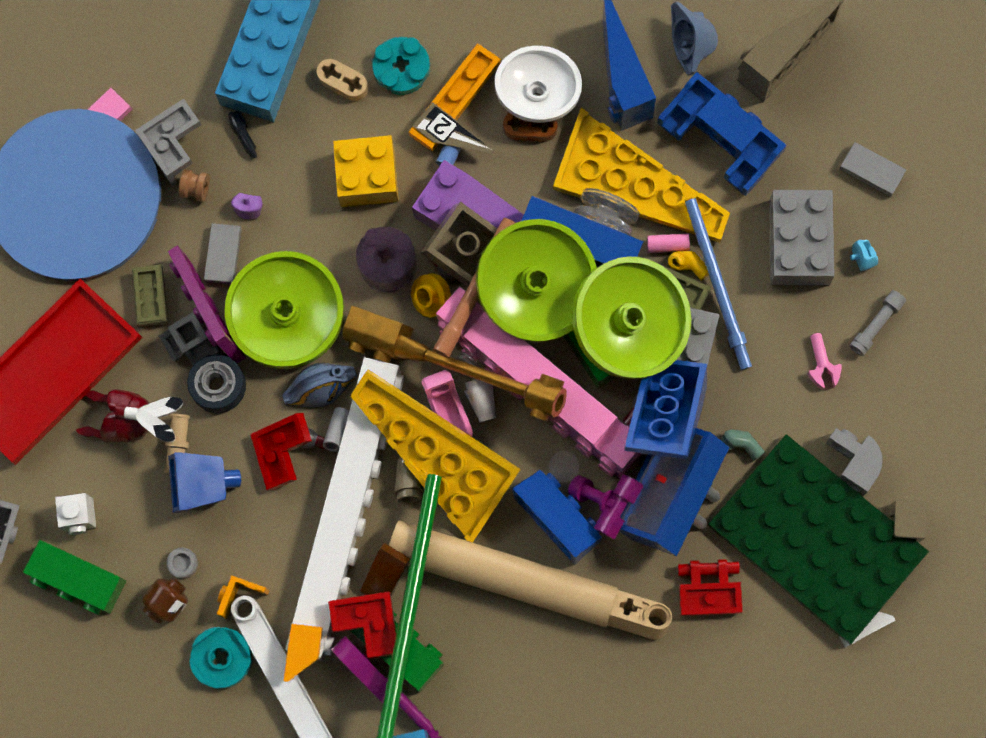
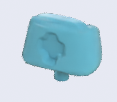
[850,240,878,271]

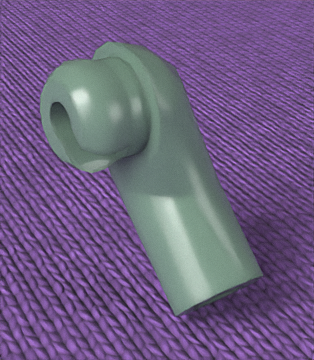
[720,429,765,461]

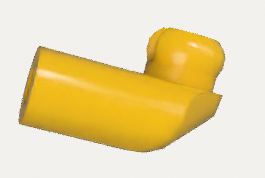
[668,251,709,281]

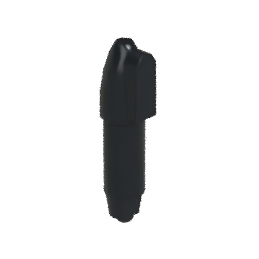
[228,110,257,159]

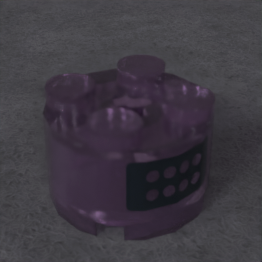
[356,227,417,292]

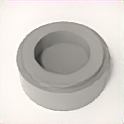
[166,548,198,579]

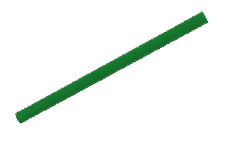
[376,474,442,738]

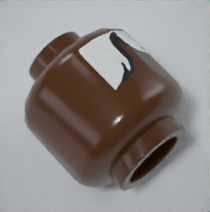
[142,577,188,624]

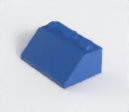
[513,470,602,565]

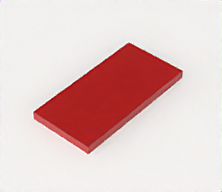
[0,278,143,465]

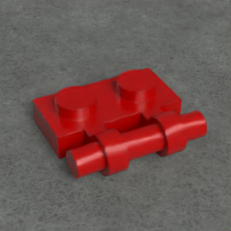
[678,559,743,616]

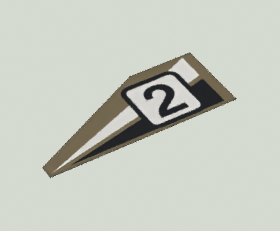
[413,102,495,154]

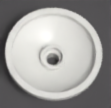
[495,46,582,123]

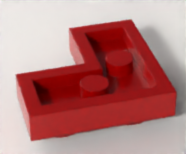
[250,413,312,490]
[328,591,396,659]

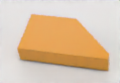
[283,624,323,682]

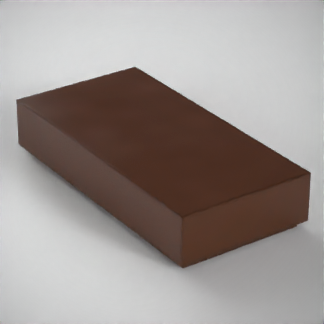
[360,543,410,598]

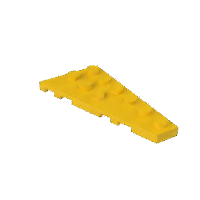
[553,107,730,243]
[351,369,521,543]

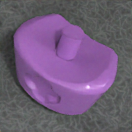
[231,193,262,219]

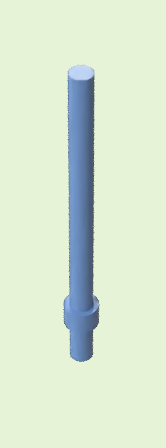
[685,198,752,370]

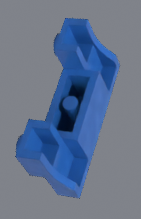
[657,72,787,196]

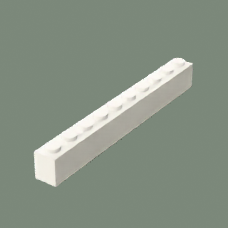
[285,357,404,661]

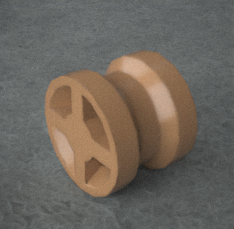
[179,169,210,202]

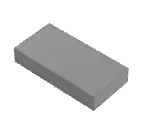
[840,142,906,197]
[204,223,242,285]

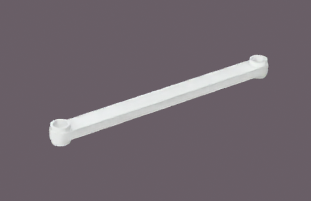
[231,596,333,738]

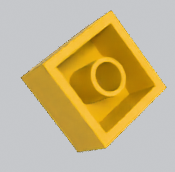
[333,135,399,207]

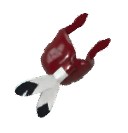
[76,389,183,443]

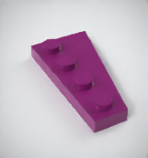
[168,245,246,363]

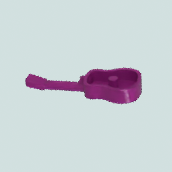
[331,636,442,738]

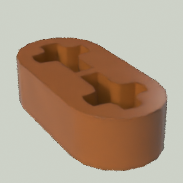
[503,113,558,142]

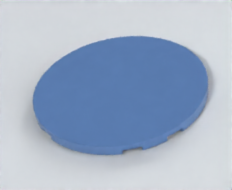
[0,109,161,281]

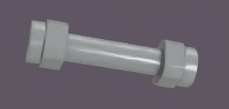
[849,290,906,356]

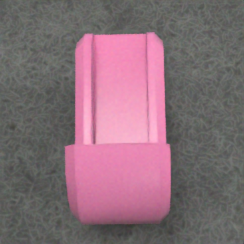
[421,369,473,437]

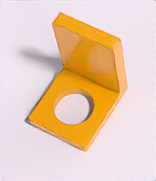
[217,575,269,619]

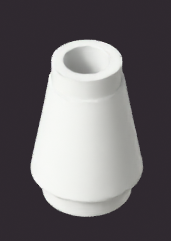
[464,379,497,423]

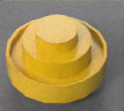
[411,273,451,318]

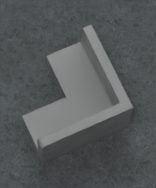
[135,99,201,186]

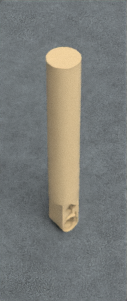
[389,520,672,640]

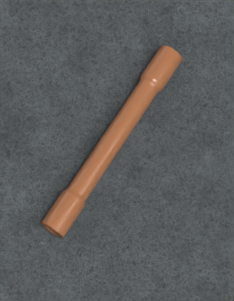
[433,218,515,358]

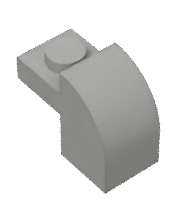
[826,428,883,496]

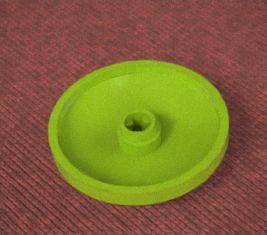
[476,219,597,341]
[225,251,344,369]
[572,257,691,379]

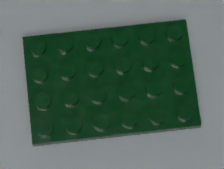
[708,434,929,645]

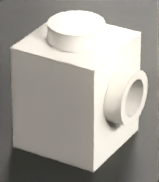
[55,493,96,535]

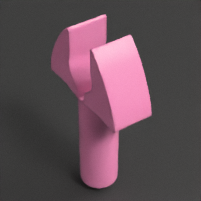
[808,333,842,390]

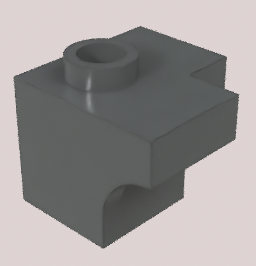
[159,312,221,366]

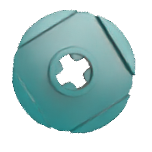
[372,37,430,95]
[190,627,252,689]

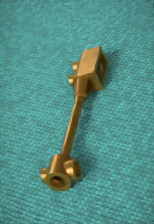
[343,305,567,421]

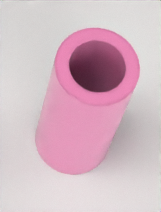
[647,233,690,253]

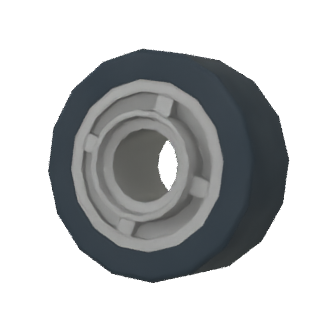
[187,354,246,414]

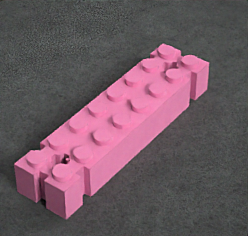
[436,287,642,478]

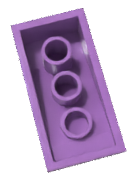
[412,160,524,231]

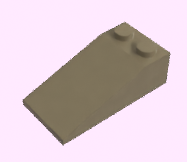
[737,0,844,102]

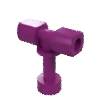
[568,474,644,540]

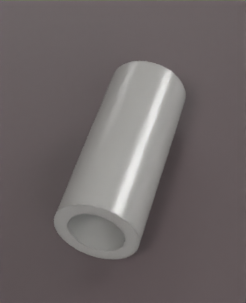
[323,407,349,452]

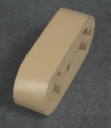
[317,59,368,101]

